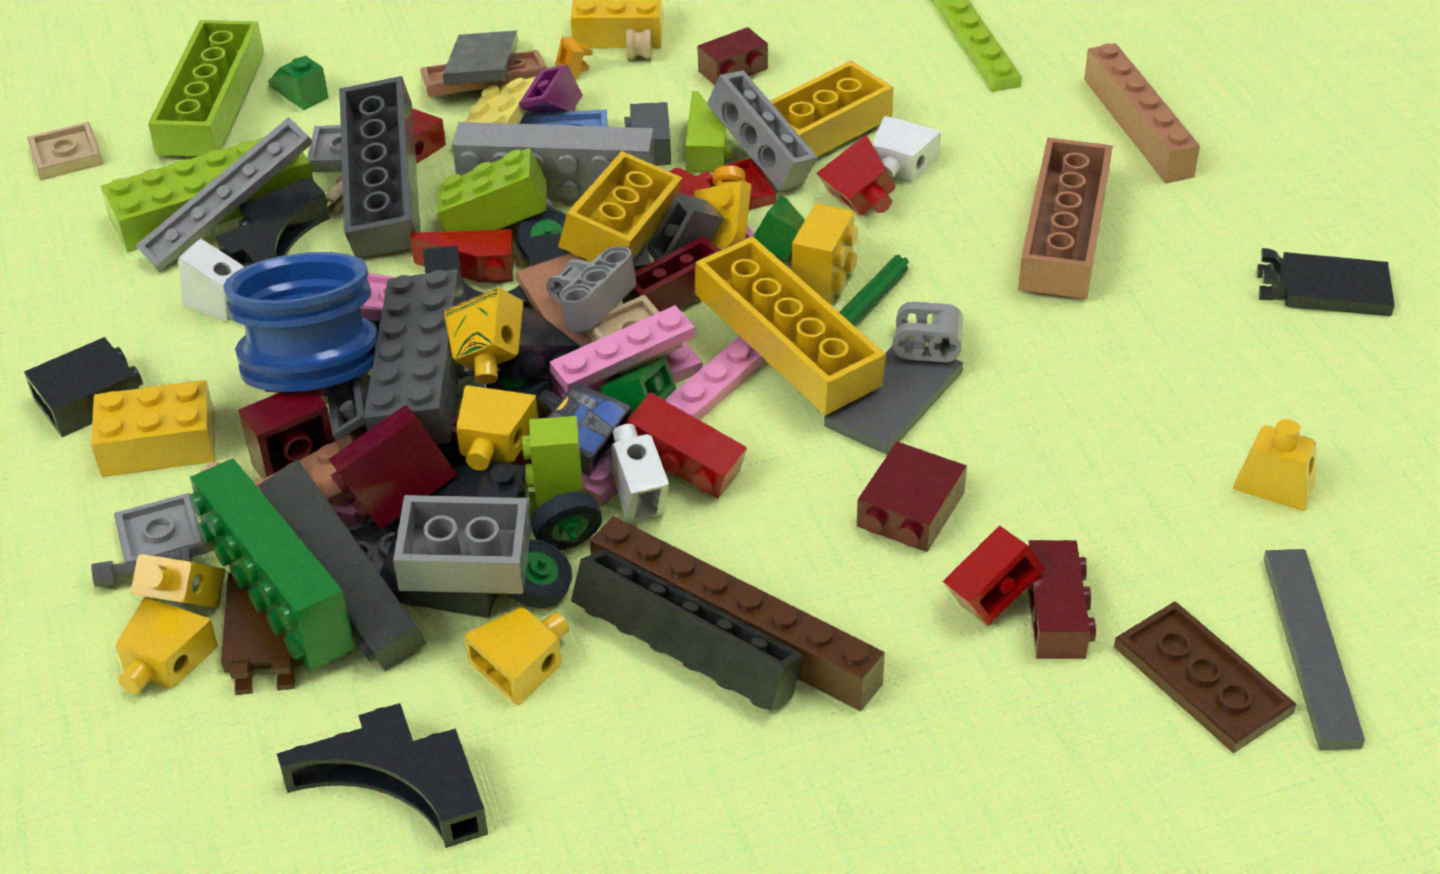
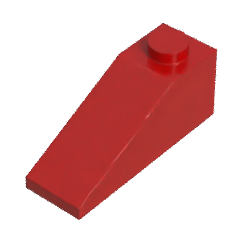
[410,229,515,283]

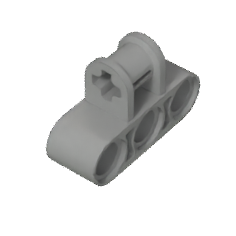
[546,246,637,332]

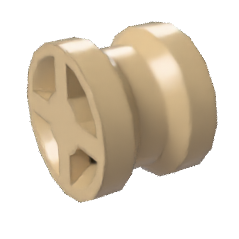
[626,29,652,59]

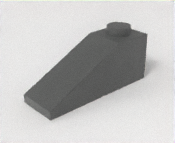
[326,372,371,441]

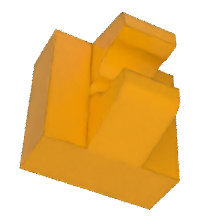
[555,37,593,79]

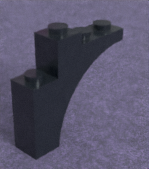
[216,177,330,267]
[276,703,489,848]

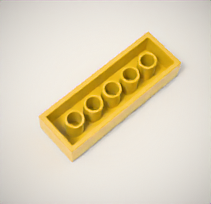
[695,236,886,415]

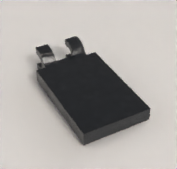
[1257,248,1395,316]

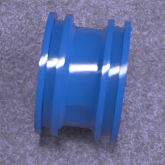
[223,252,378,392]

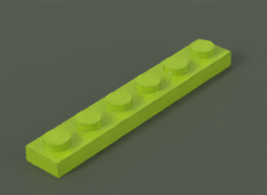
[931,0,1022,92]

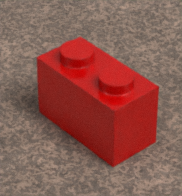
[942,525,1045,626]

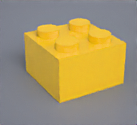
[792,203,858,305]

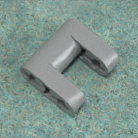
[892,301,964,362]

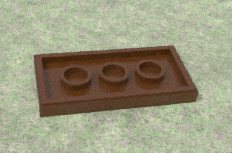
[1114,601,1296,753]

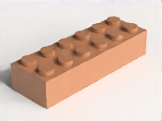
[1018,137,1113,299]

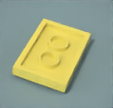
[452,76,536,143]

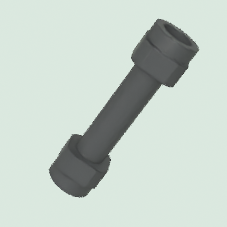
[91,549,192,587]

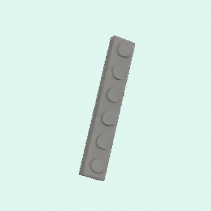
[136,117,313,272]

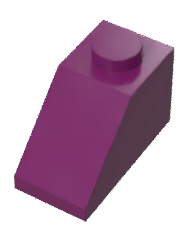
[519,64,583,113]

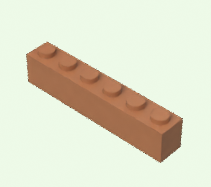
[1084,43,1200,183]

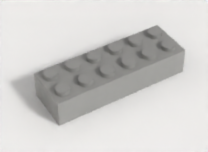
[452,122,655,202]

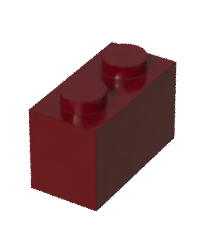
[697,27,768,85]

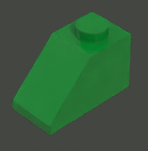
[268,55,329,110]
[753,195,805,261]
[600,355,677,416]

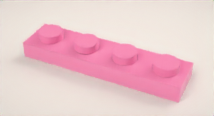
[549,305,695,392]

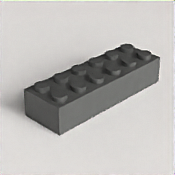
[339,76,421,258]
[363,269,467,445]

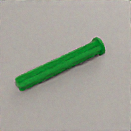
[839,254,909,326]

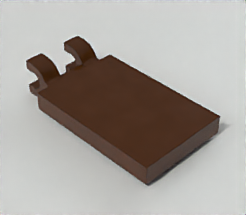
[221,573,304,695]

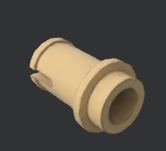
[326,176,343,214]

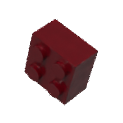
[238,389,335,479]

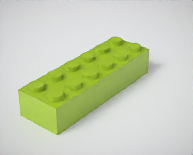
[148,20,264,157]
[100,137,314,253]

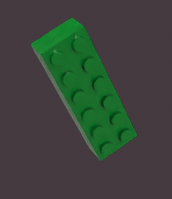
[189,458,355,671]

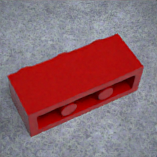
[626,392,747,499]

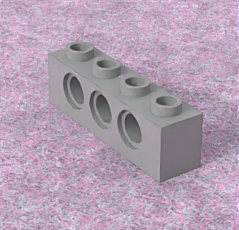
[707,70,818,192]

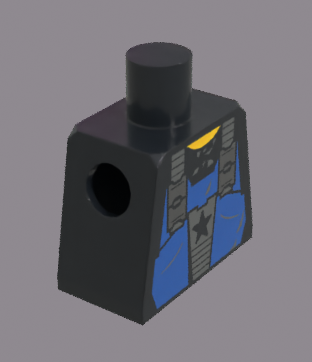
[537,384,631,477]

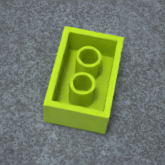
[437,148,547,232]

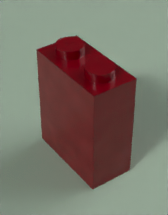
[329,404,457,530]
[856,441,967,552]

